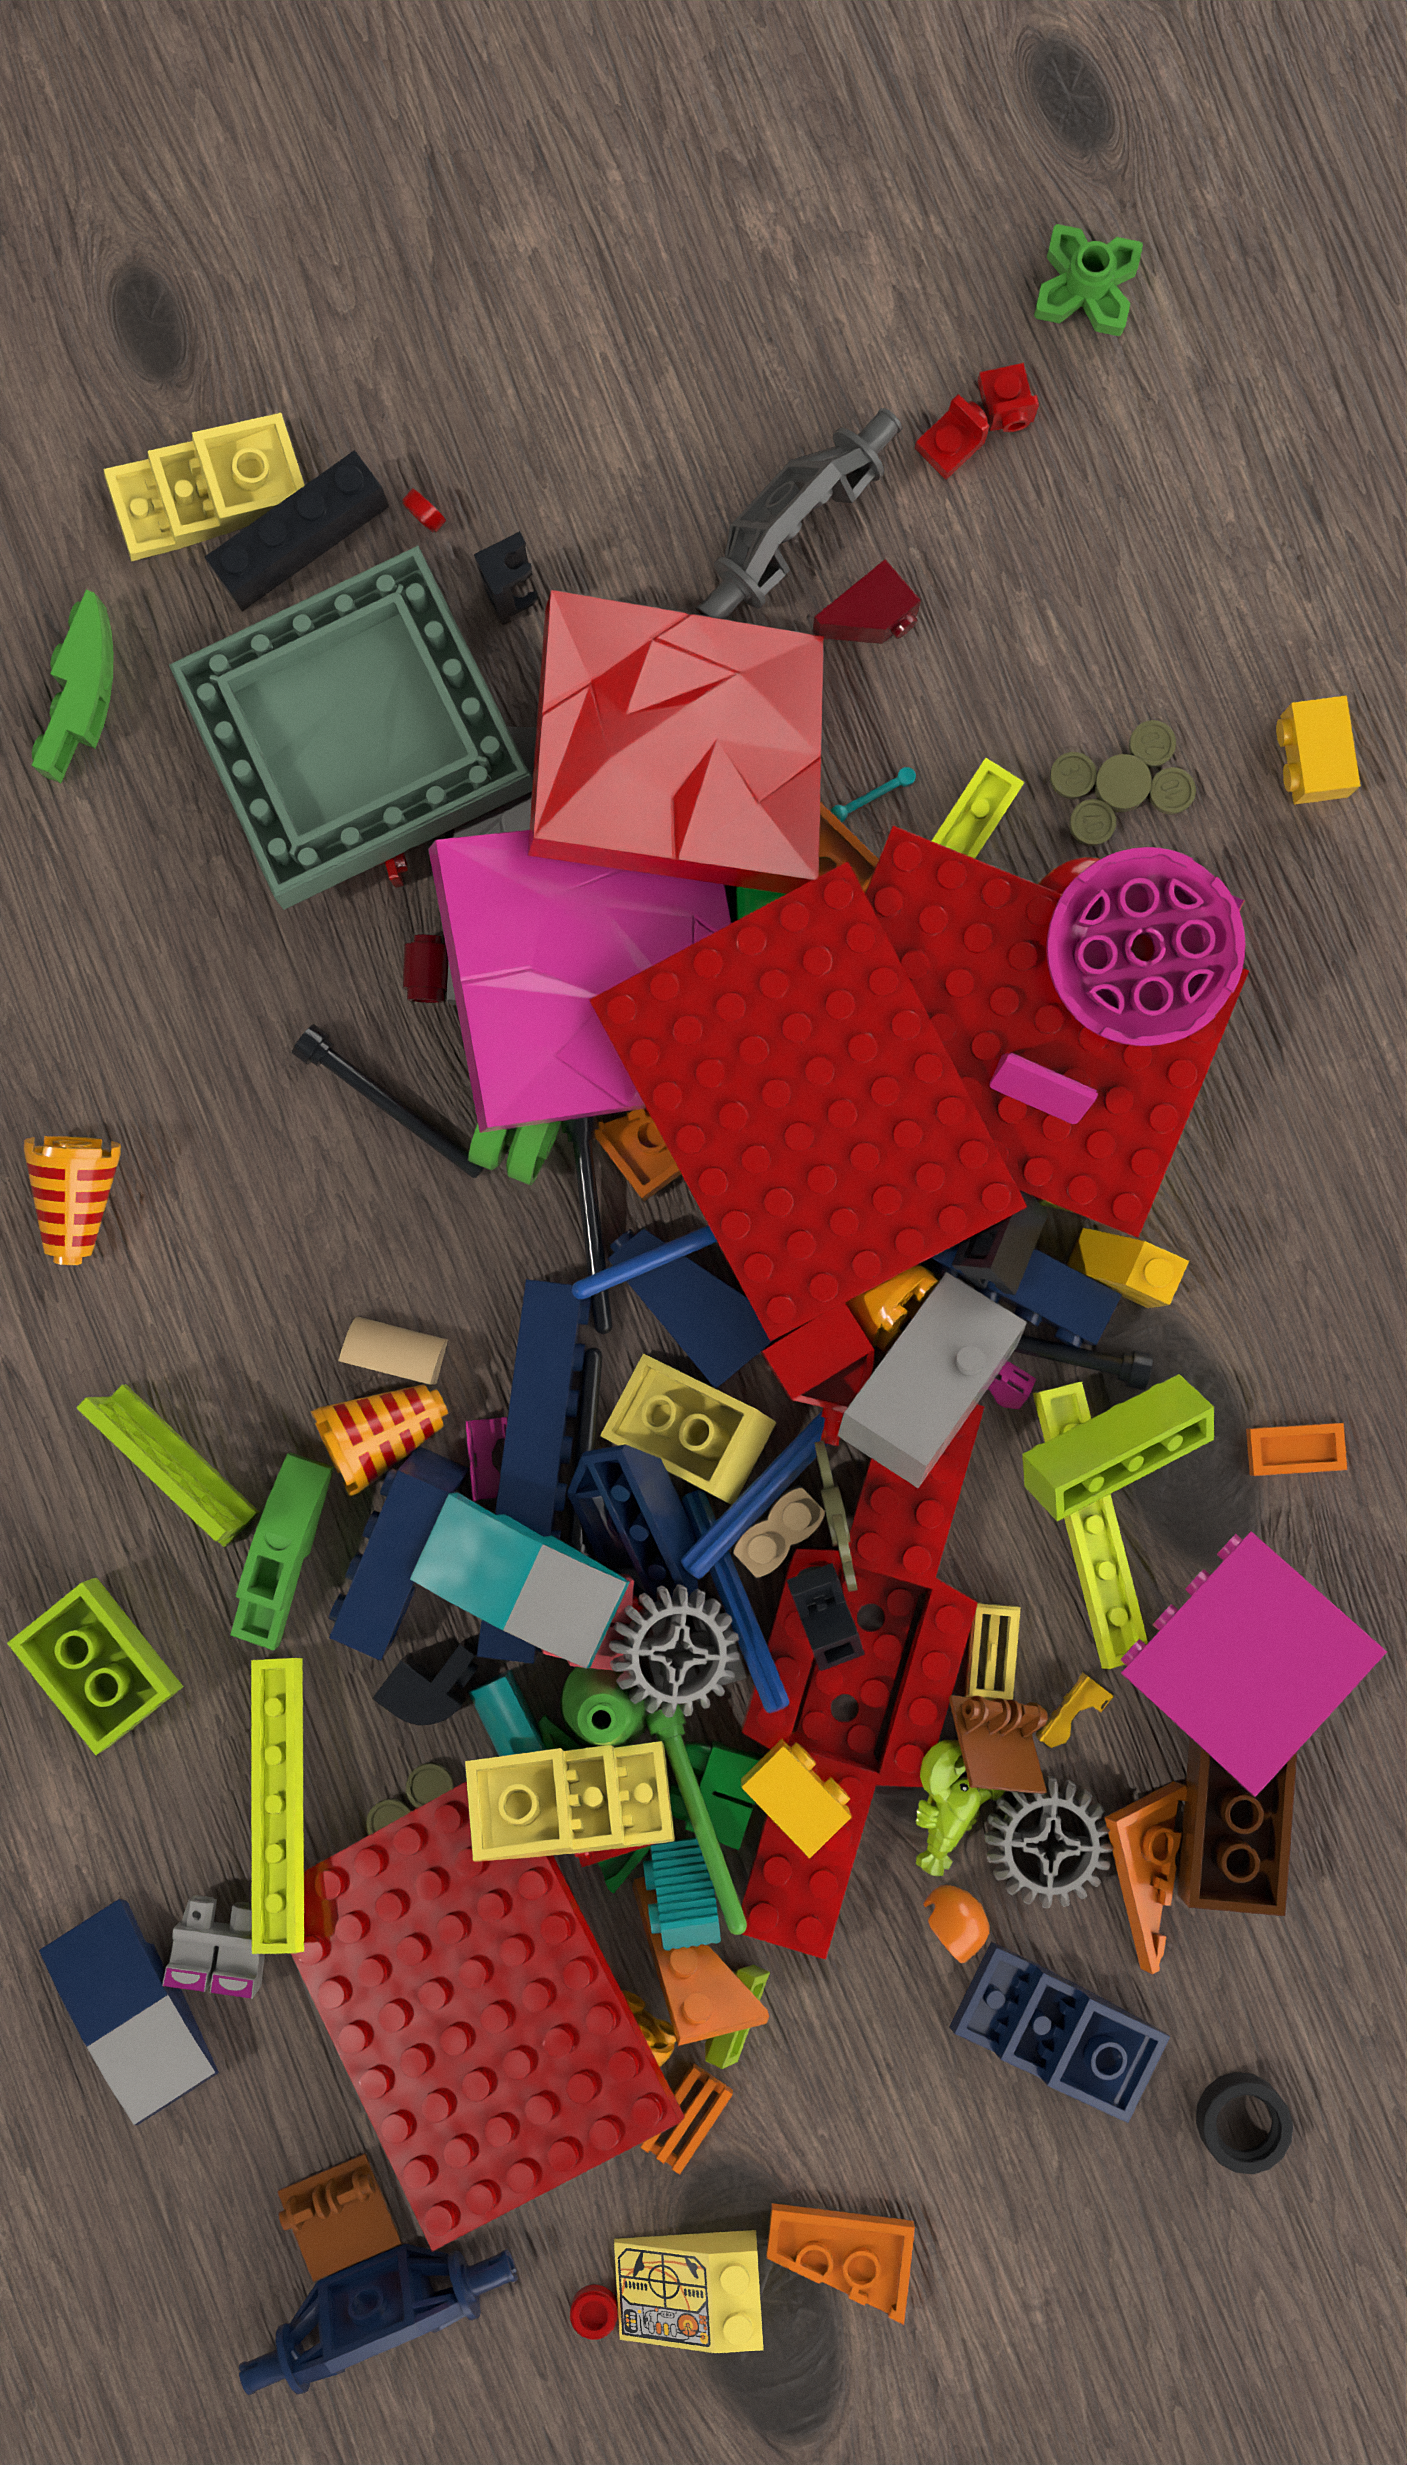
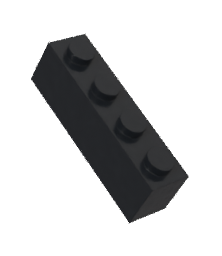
[204,450,389,611]

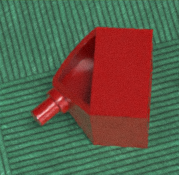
[760,1303,874,1446]

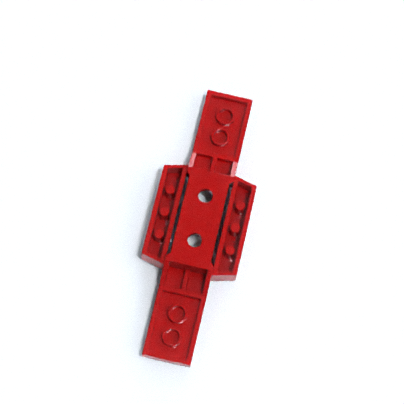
[740,1404,985,1960]

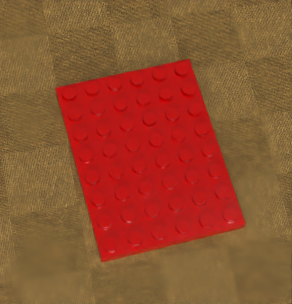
[865,826,1249,1238]
[589,861,1027,1341]
[291,1781,685,2251]

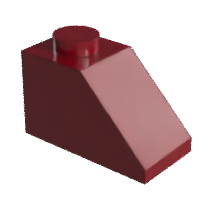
[812,559,921,644]

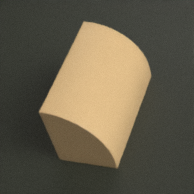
[338,1316,448,1385]

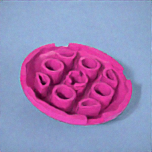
[1047,847,1245,1046]

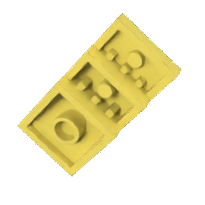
[103,413,305,562]
[465,1741,675,1862]

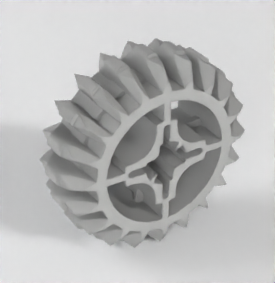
[609,1585,740,1717]
[984,1776,1113,1908]

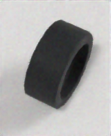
[1196,2072,1293,2175]

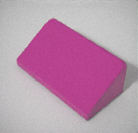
[990,1053,1098,1124]

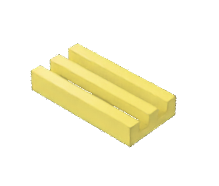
[964,1602,1021,1700]

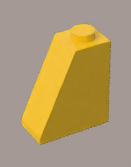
[1066,1228,1189,1308]

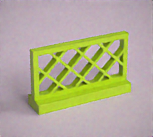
[76,1384,260,1547]

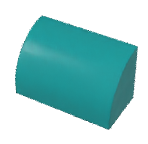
[468,1669,547,1757]

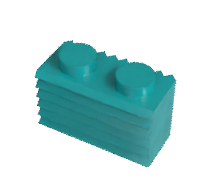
[643,1837,721,1951]

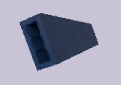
[607,1228,775,1389]

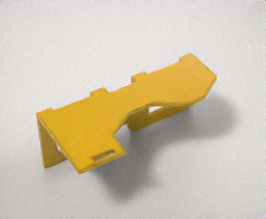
[1035,1672,1113,1748]

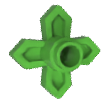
[1034,224,1143,336]

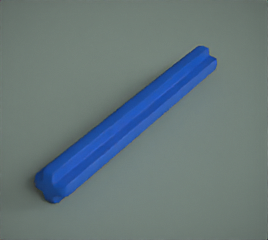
[680,1411,828,1579]
[682,1490,789,1713]

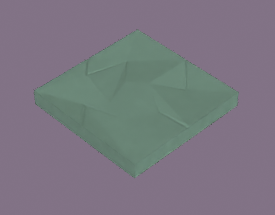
[169,546,533,910]

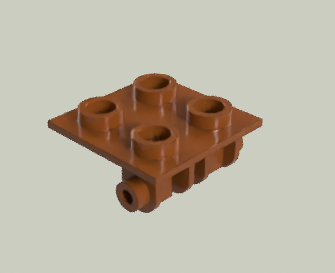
[949,1695,1048,1794]
[277,2153,402,2282]

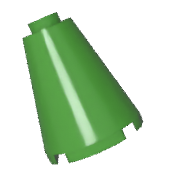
[560,1667,651,1748]

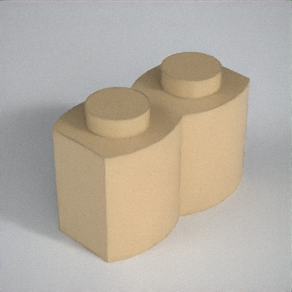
[733,1485,825,1578]

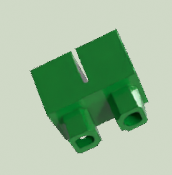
[669,1740,765,1850]

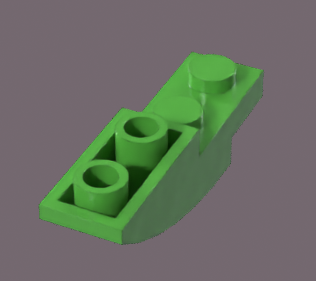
[31,589,114,784]
[230,1452,334,1651]

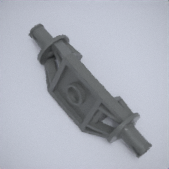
[696,408,902,620]

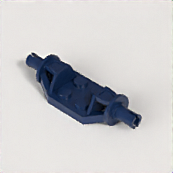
[239,2244,518,2395]

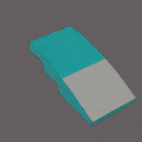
[410,1493,630,1669]

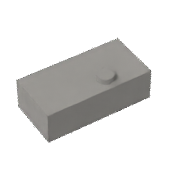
[838,1272,1027,1488]

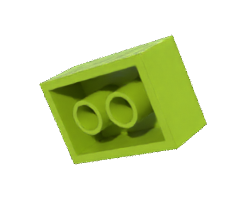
[7,1577,184,1755]

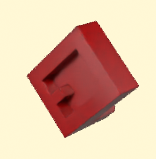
[977,363,1039,432]
[914,394,990,480]

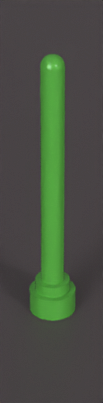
[645,1704,747,1935]

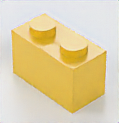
[1276,695,1361,805]
[741,1739,852,1858]

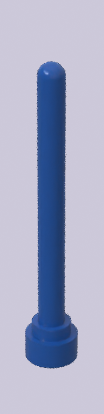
[572,1225,717,1299]

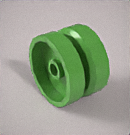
[468,1121,561,1186]

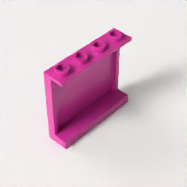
[1121,1531,1387,1797]

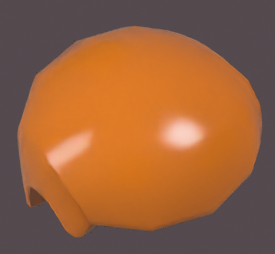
[923,1885,990,1963]

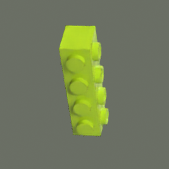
[1022,1374,1214,1521]

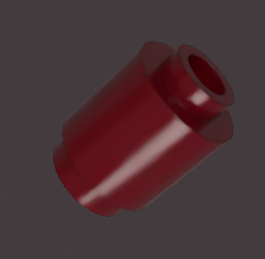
[403,934,448,1003]

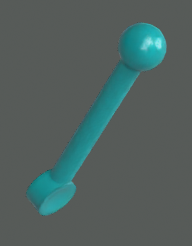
[830,767,916,822]

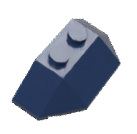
[567,1444,698,1602]

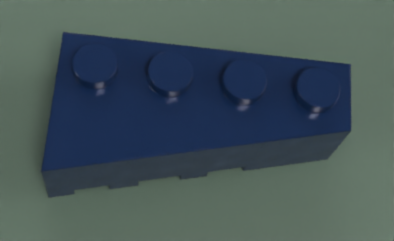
[328,1446,470,1661]

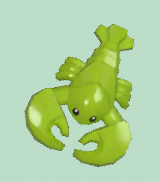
[916,1740,1005,1876]

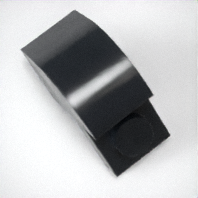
[787,1563,865,1671]
[372,1639,479,1725]

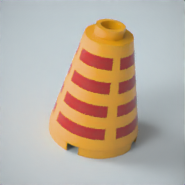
[24,1136,121,1265]
[311,1384,448,1497]

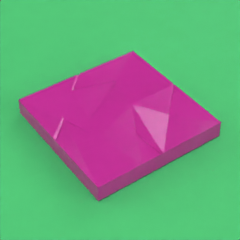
[428,830,731,1133]

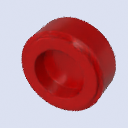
[402,488,447,533]
[570,2284,618,2340]

